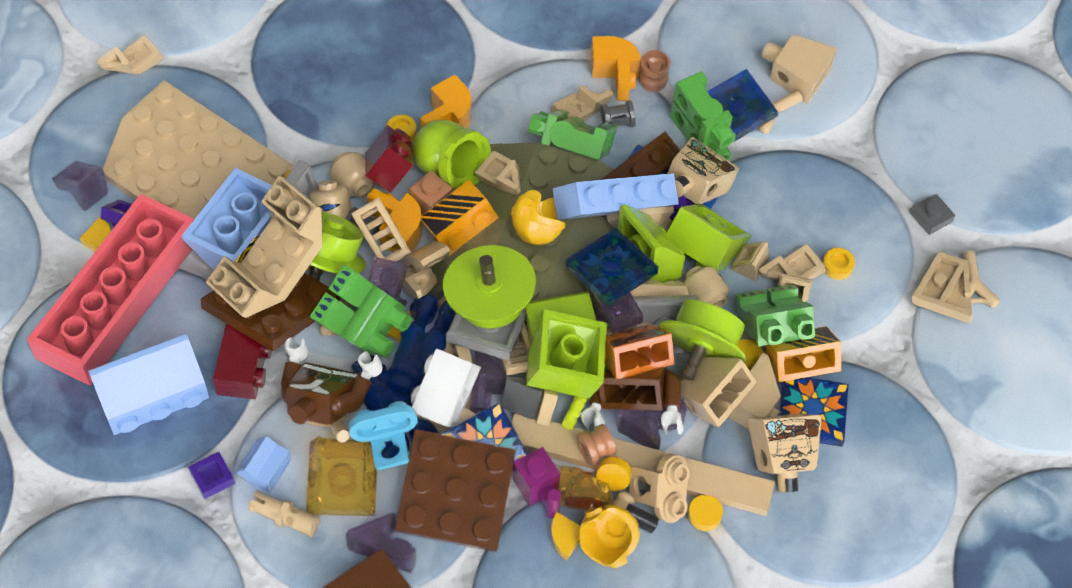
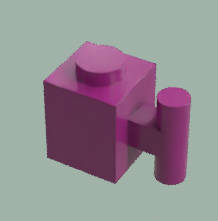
[513,447,561,519]

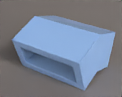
[235,436,292,494]

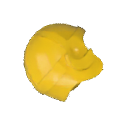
[511,190,566,245]
[580,505,640,569]

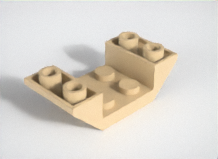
[206,175,322,318]

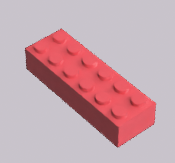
[27,194,194,386]

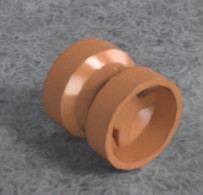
[638,50,670,92]

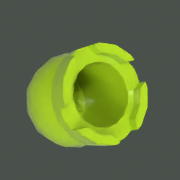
[412,119,491,189]

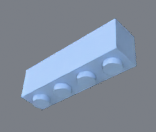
[553,173,679,220]

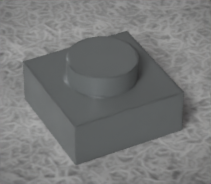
[910,194,956,235]

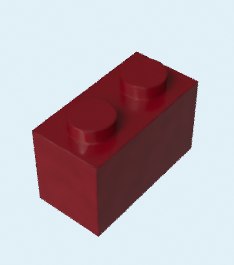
[365,125,413,193]
[213,324,272,400]

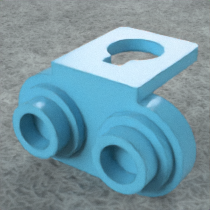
[349,401,417,470]

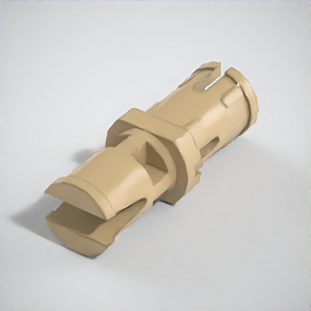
[249,490,320,537]

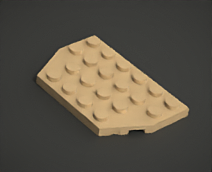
[102,80,294,219]

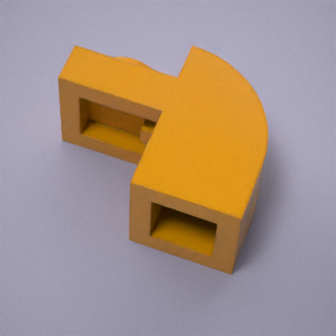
[591,36,641,101]
[420,74,471,129]
[367,188,422,253]

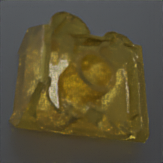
[306,436,378,516]

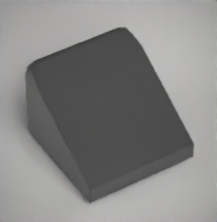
[500,376,542,419]

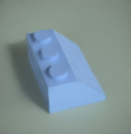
[182,167,272,270]
[89,334,209,435]

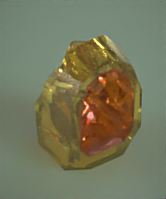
[559,466,613,510]

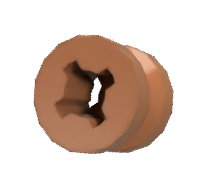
[577,424,616,465]

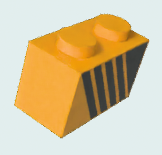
[420,180,499,256]
[765,326,841,382]

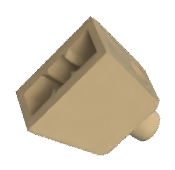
[761,35,838,104]
[678,357,757,428]

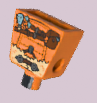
[605,321,674,380]

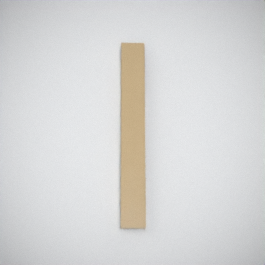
[506,413,775,516]

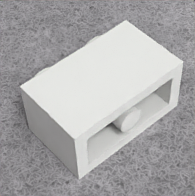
[411,349,481,429]

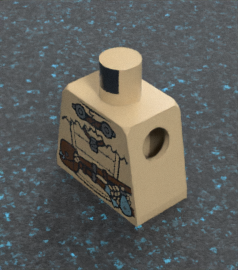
[667,137,739,205]
[748,414,821,492]

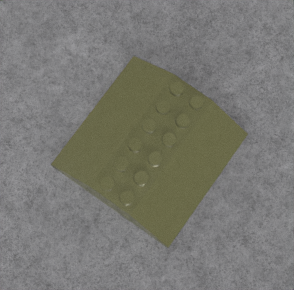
[424,143,617,329]

